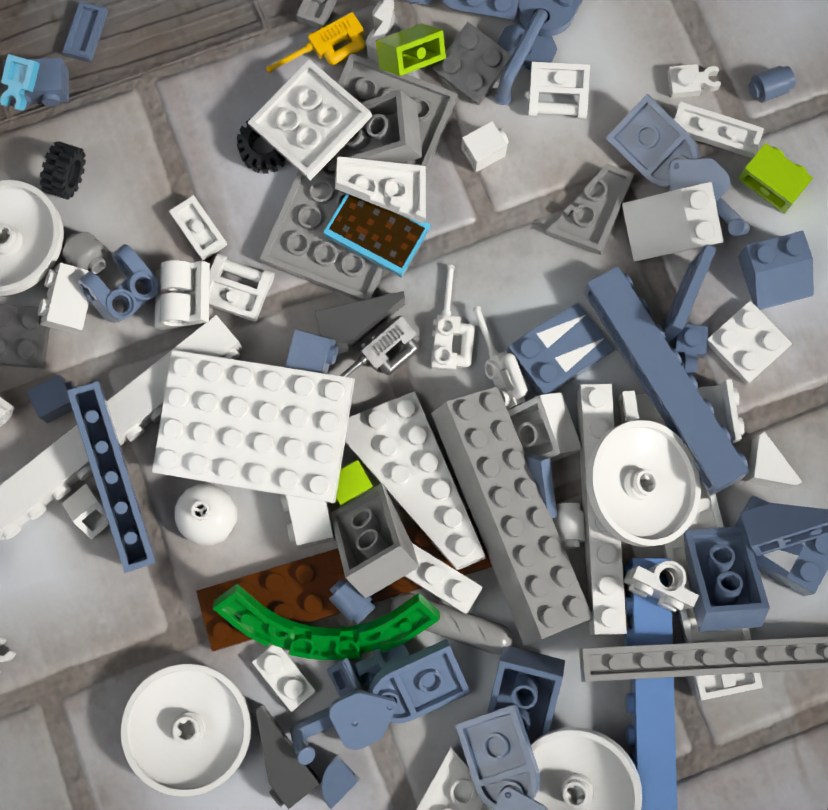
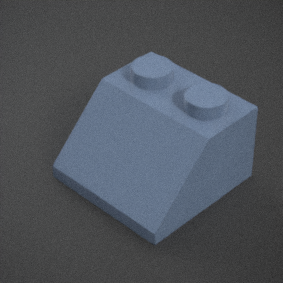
[737,231,814,310]

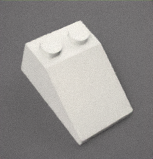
[622,182,723,262]

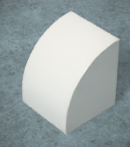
[62,484,109,539]

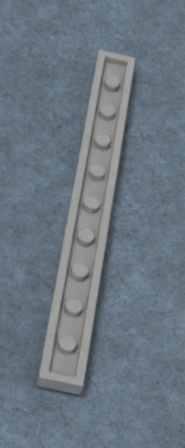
[579,636,828,682]

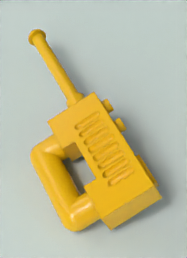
[266,12,366,73]

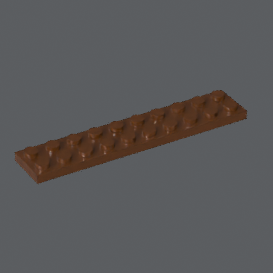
[196,509,493,652]

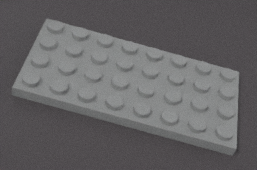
[259,53,458,301]

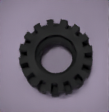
[237,119,286,174]
[40,141,86,200]

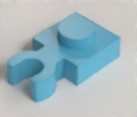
[0,54,40,111]

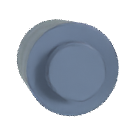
[749,65,796,103]
[329,577,375,625]

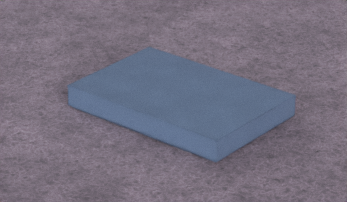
[662,244,717,344]

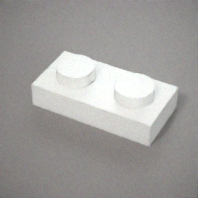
[169,195,227,261]
[252,645,316,712]

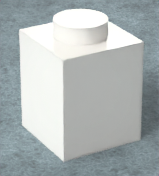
[461,121,509,173]

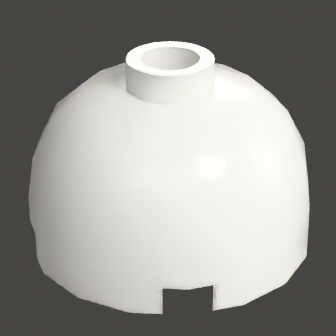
[175,484,237,546]

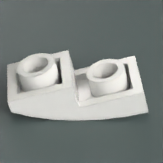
[366,0,394,63]

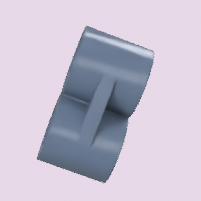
[77,244,159,323]

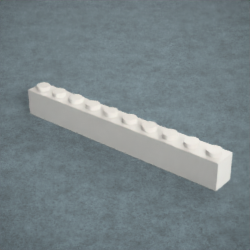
[0,315,242,540]

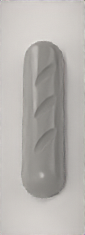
[390,592,513,655]

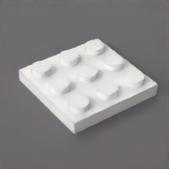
[247,59,372,180]

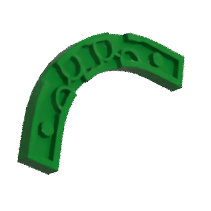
[212,584,440,660]

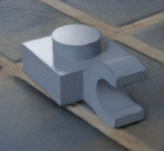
[674,324,708,375]
[355,643,410,686]

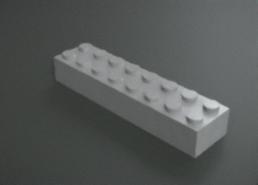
[431,386,593,646]

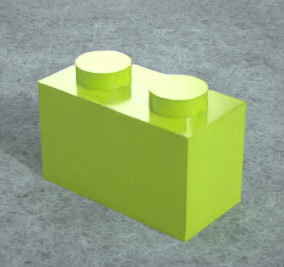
[375,23,446,76]
[738,143,813,214]

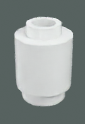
[553,503,586,549]

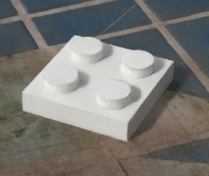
[707,301,792,385]

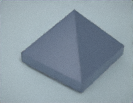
[327,658,361,697]

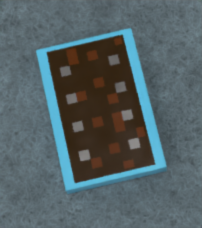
[323,194,431,278]

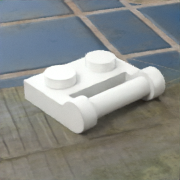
[528,62,590,119]
[209,254,275,322]

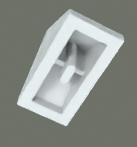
[746,432,802,490]

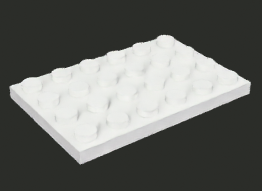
[152,350,355,503]

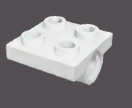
[155,260,210,330]
[624,561,699,612]

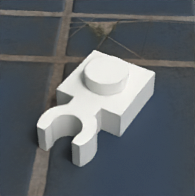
[667,64,721,98]

